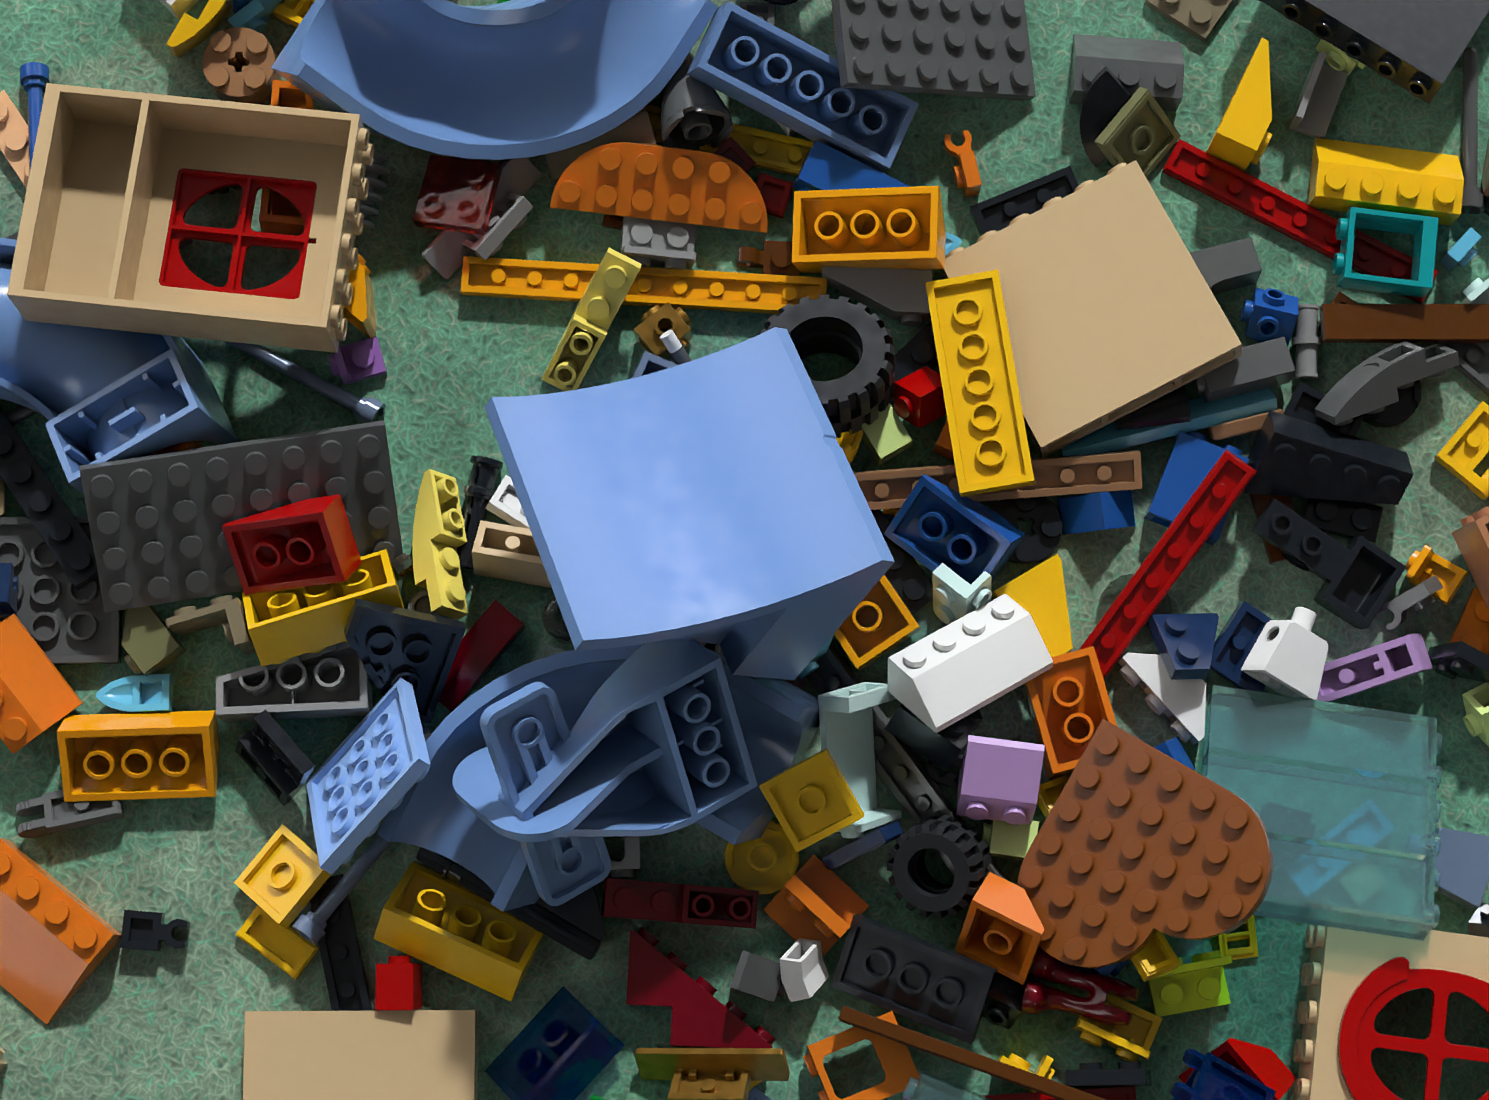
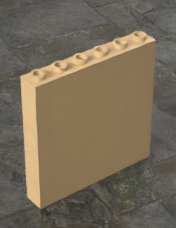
[942,160,1242,457]
[243,1010,478,1100]

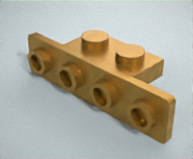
[634,1048,790,1100]

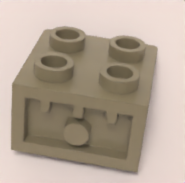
[165,595,256,655]

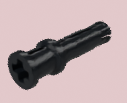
[457,456,503,570]

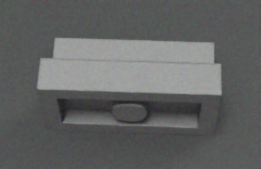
[1289,51,1348,139]

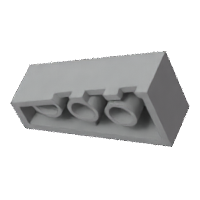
[216,642,373,722]

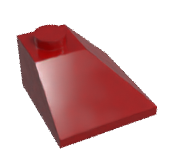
[1178,1038,1297,1100]

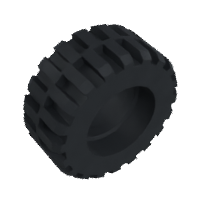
[758,295,895,438]

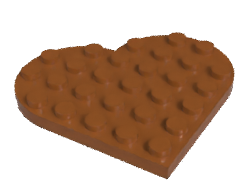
[1017,719,1273,968]

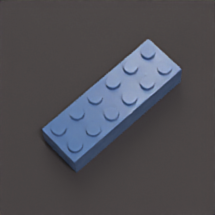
[687,1,919,172]

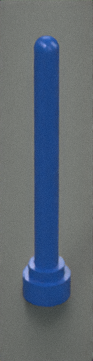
[20,62,50,168]

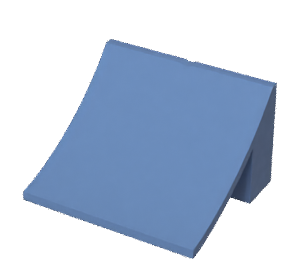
[485,327,895,680]

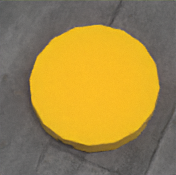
[725,821,799,895]

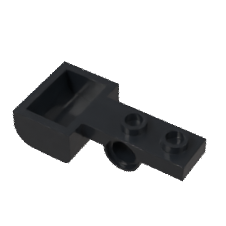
[1251,499,1406,629]

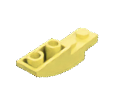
[541,248,642,391]
[412,469,468,620]

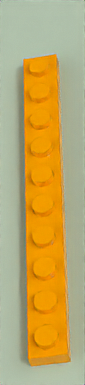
[461,256,827,314]

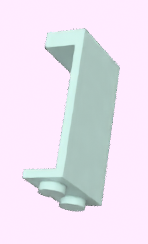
[818,682,902,838]

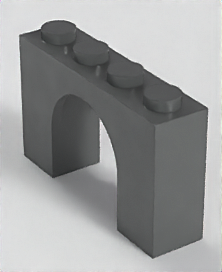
[1190,237,1295,403]

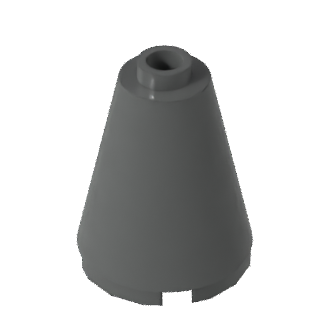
[660,52,733,150]

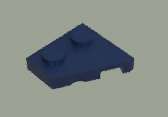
[1210,601,1272,703]
[1147,613,1219,680]

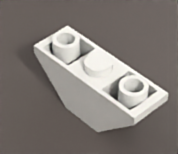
[1118,653,1206,745]

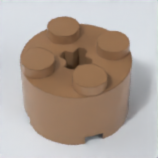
[202,27,281,105]

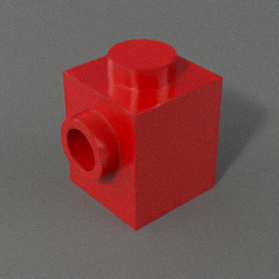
[894,366,946,428]
[375,956,423,1010]

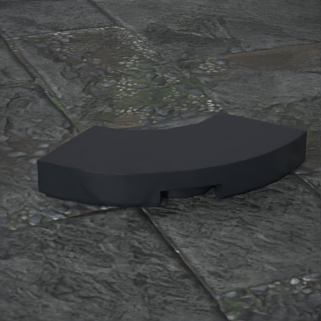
[1079,66,1130,168]

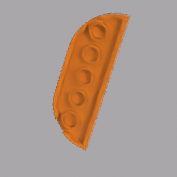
[550,142,768,233]

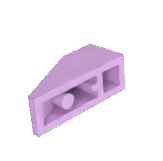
[1316,633,1433,705]

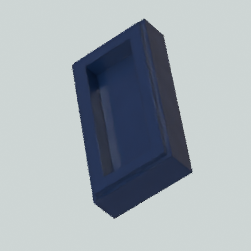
[822,821,903,870]

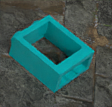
[1332,207,1439,298]

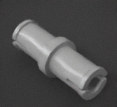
[1292,304,1322,380]

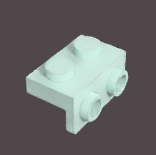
[932,563,992,624]

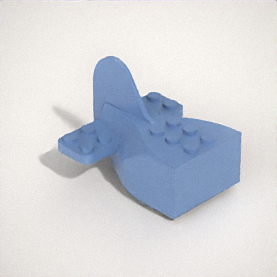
[452,639,758,906]

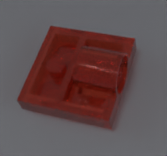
[412,155,502,235]

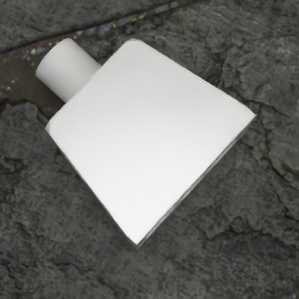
[1241,607,1328,701]

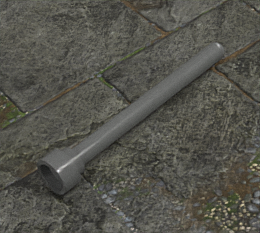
[1461,47,1485,214]

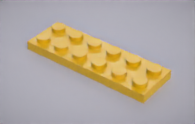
[925,269,1035,497]

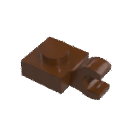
[737,240,799,276]

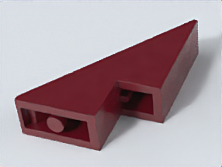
[626,927,776,1048]

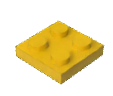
[759,748,865,853]
[234,824,331,929]

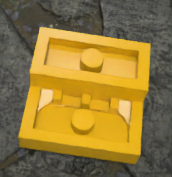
[166,0,232,57]

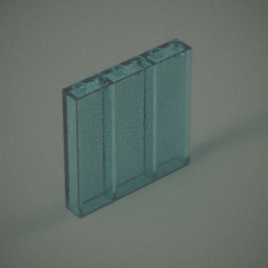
[1201,685,1442,941]

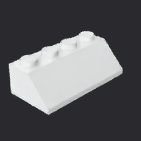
[887,594,1053,733]

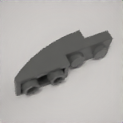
[1315,341,1460,425]

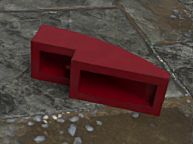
[439,599,525,712]

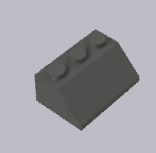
[1069,34,1184,112]

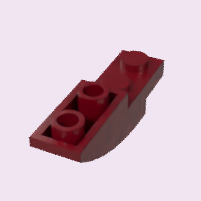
[601,878,759,929]

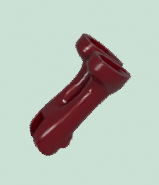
[1022,947,1139,1026]

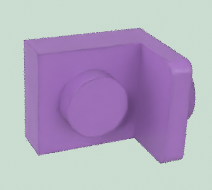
[328,337,387,385]

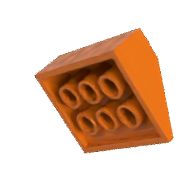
[0,838,121,1025]

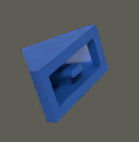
[1057,490,1136,535]

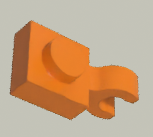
[943,130,982,197]

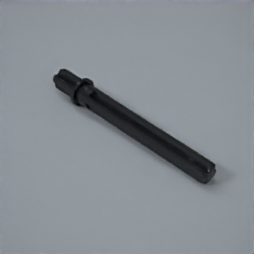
[416,847,601,960]

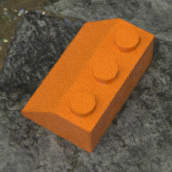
[0,614,83,754]

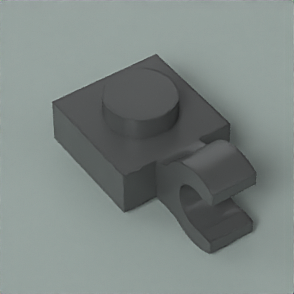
[1378,575,1443,630]

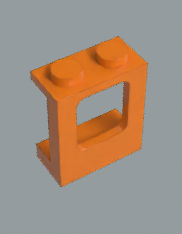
[803,1011,922,1100]

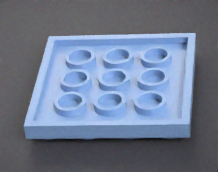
[306,677,431,875]

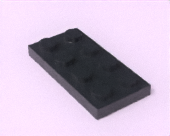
[831,914,998,1044]

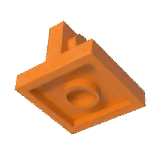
[763,855,869,957]

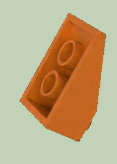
[1024,646,1118,780]

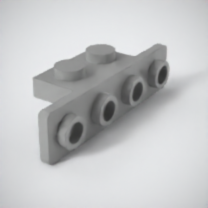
[422,158,541,279]

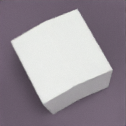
[780,938,829,1002]

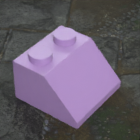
[956,735,1045,825]

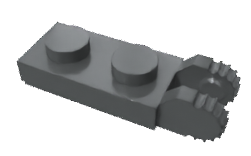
[15,790,125,839]

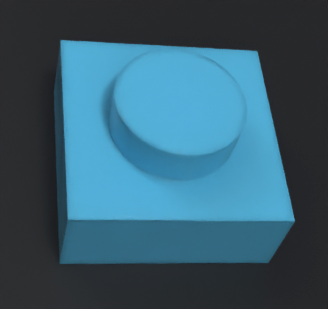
[1439,228,1482,271]

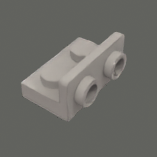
[620,216,697,270]

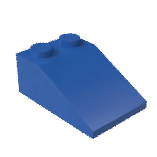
[884,474,1025,585]

